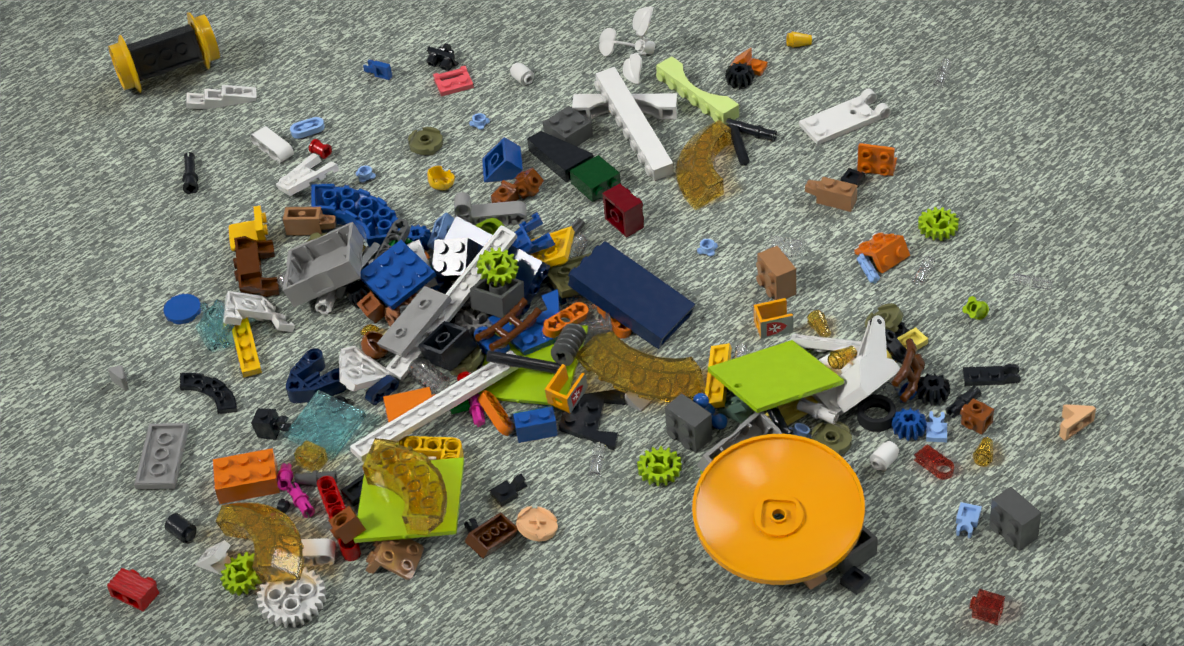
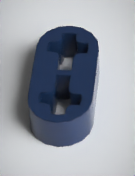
[365,374,399,406]

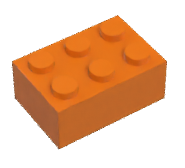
[213,448,280,504]

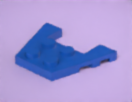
[512,212,555,255]
[488,289,560,356]

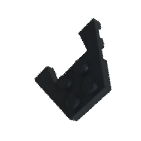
[559,388,628,450]

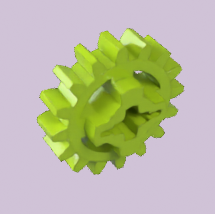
[918,207,959,241]
[476,247,519,286]
[637,446,682,487]
[220,552,266,596]

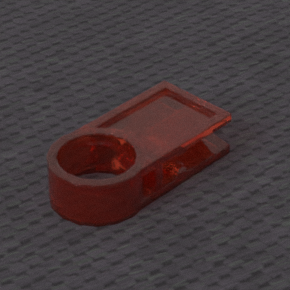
[914,444,954,480]

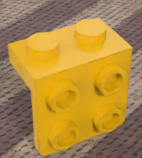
[228,205,269,251]

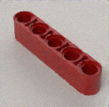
[317,476,361,562]

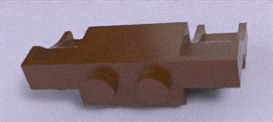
[233,236,279,297]

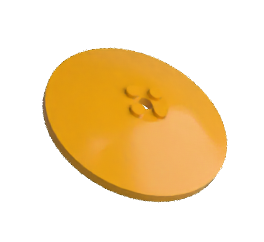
[692,434,865,585]

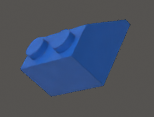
[482,137,523,183]
[512,405,558,443]

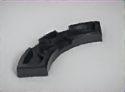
[179,373,238,414]

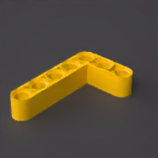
[369,436,464,461]

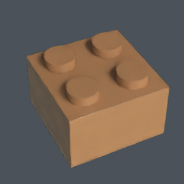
[756,246,796,300]

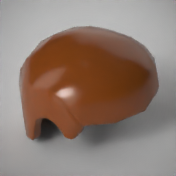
[361,331,388,359]

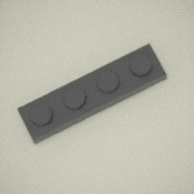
[335,242,381,299]

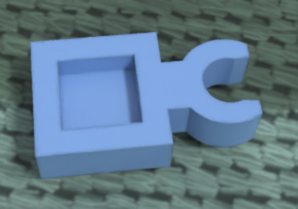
[926,411,947,443]
[956,502,982,538]

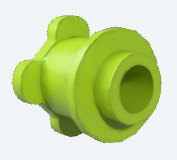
[962,296,989,320]

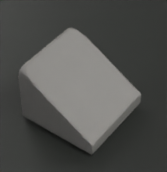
[108,365,129,391]
[625,383,653,412]

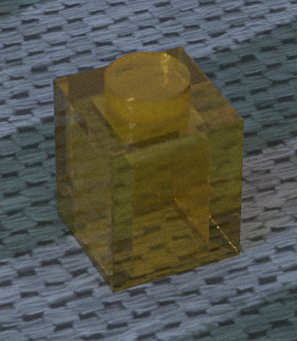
[294,440,328,472]

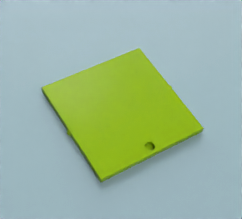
[479,322,588,405]
[708,340,844,413]
[354,457,465,543]

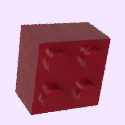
[602,183,644,238]

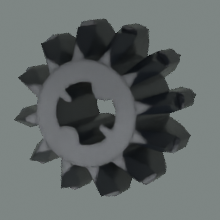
[725,62,754,90]
[346,279,378,309]
[917,373,951,406]

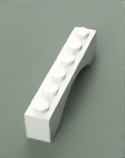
[572,93,678,120]

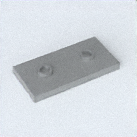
[377,286,452,358]
[134,423,189,489]

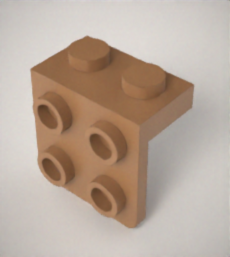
[365,538,424,580]

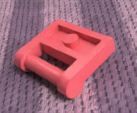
[433,65,474,97]

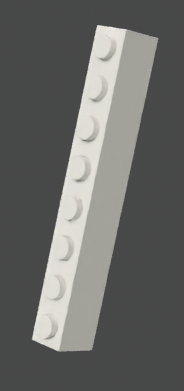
[594,67,673,181]

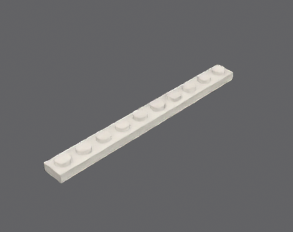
[386,225,517,381]
[350,350,519,462]

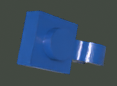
[363,60,392,80]

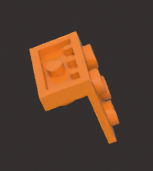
[857,143,897,176]

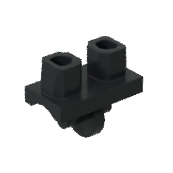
[426,43,459,71]

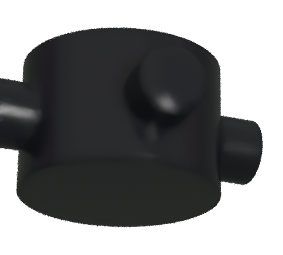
[277,498,290,514]

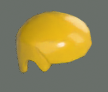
[427,166,455,190]

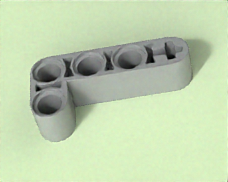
[454,192,527,225]

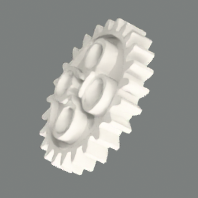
[256,566,327,628]

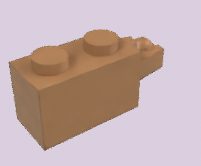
[805,177,857,212]
[283,207,336,235]

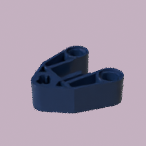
[286,348,347,404]

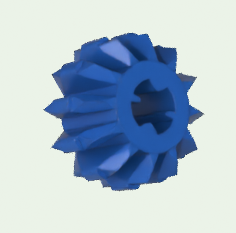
[408,224,431,250]
[892,407,927,441]

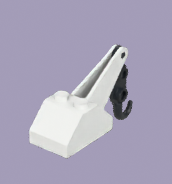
[836,315,923,413]

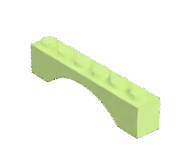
[656,56,739,126]

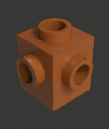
[514,167,544,199]
[960,398,994,435]

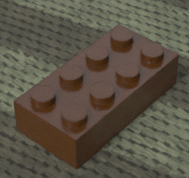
[464,512,518,559]

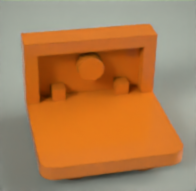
[854,232,910,273]

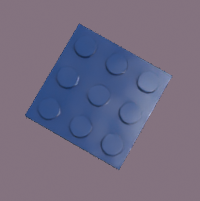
[360,240,436,311]

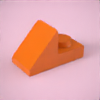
[731,48,767,76]

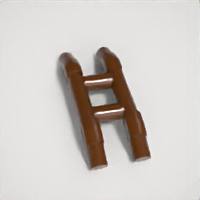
[475,297,542,351]
[891,338,925,402]

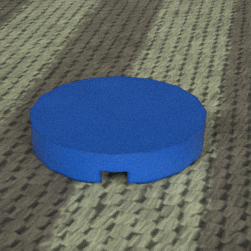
[163,294,201,324]

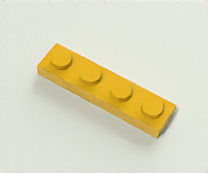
[230,317,262,378]
[705,343,732,408]

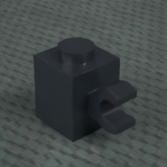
[251,408,291,440]

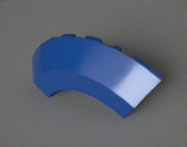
[311,184,401,247]

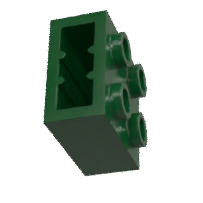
[570,155,621,202]

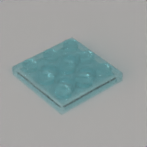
[284,390,366,461]

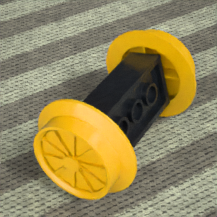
[108,12,220,92]

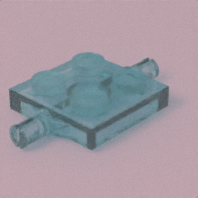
[196,299,235,352]

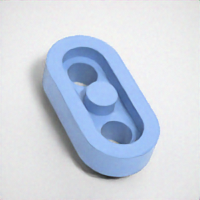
[290,117,325,139]

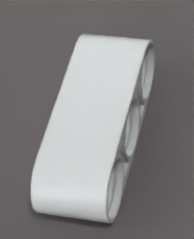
[250,126,294,164]
[274,538,336,567]

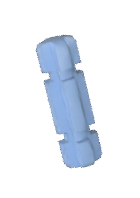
[857,253,880,284]

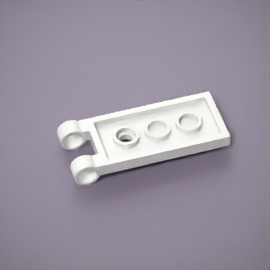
[799,88,891,145]

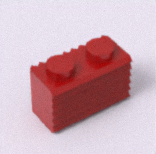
[107,568,159,612]

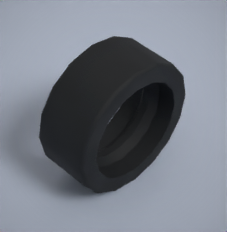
[857,394,896,432]

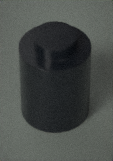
[164,513,197,543]

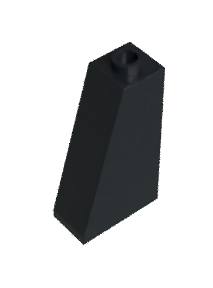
[527,131,593,182]

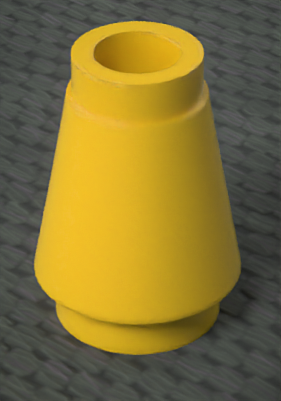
[786,31,812,48]

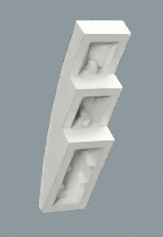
[186,85,257,109]

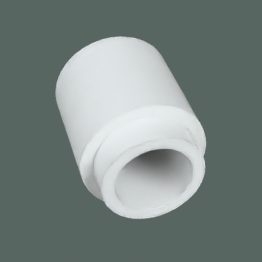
[510,63,534,86]
[870,441,899,471]

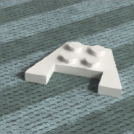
[276,153,340,196]
[223,291,295,332]

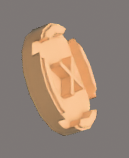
[516,506,558,542]

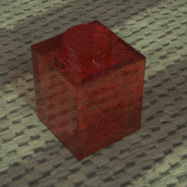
[969,589,1005,625]

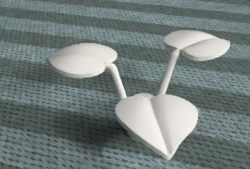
[599,6,655,84]

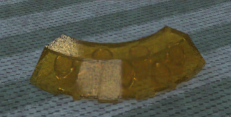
[676,120,731,210]
[575,331,705,403]
[362,438,447,535]
[215,502,304,583]

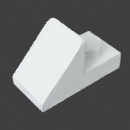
[195,540,231,575]

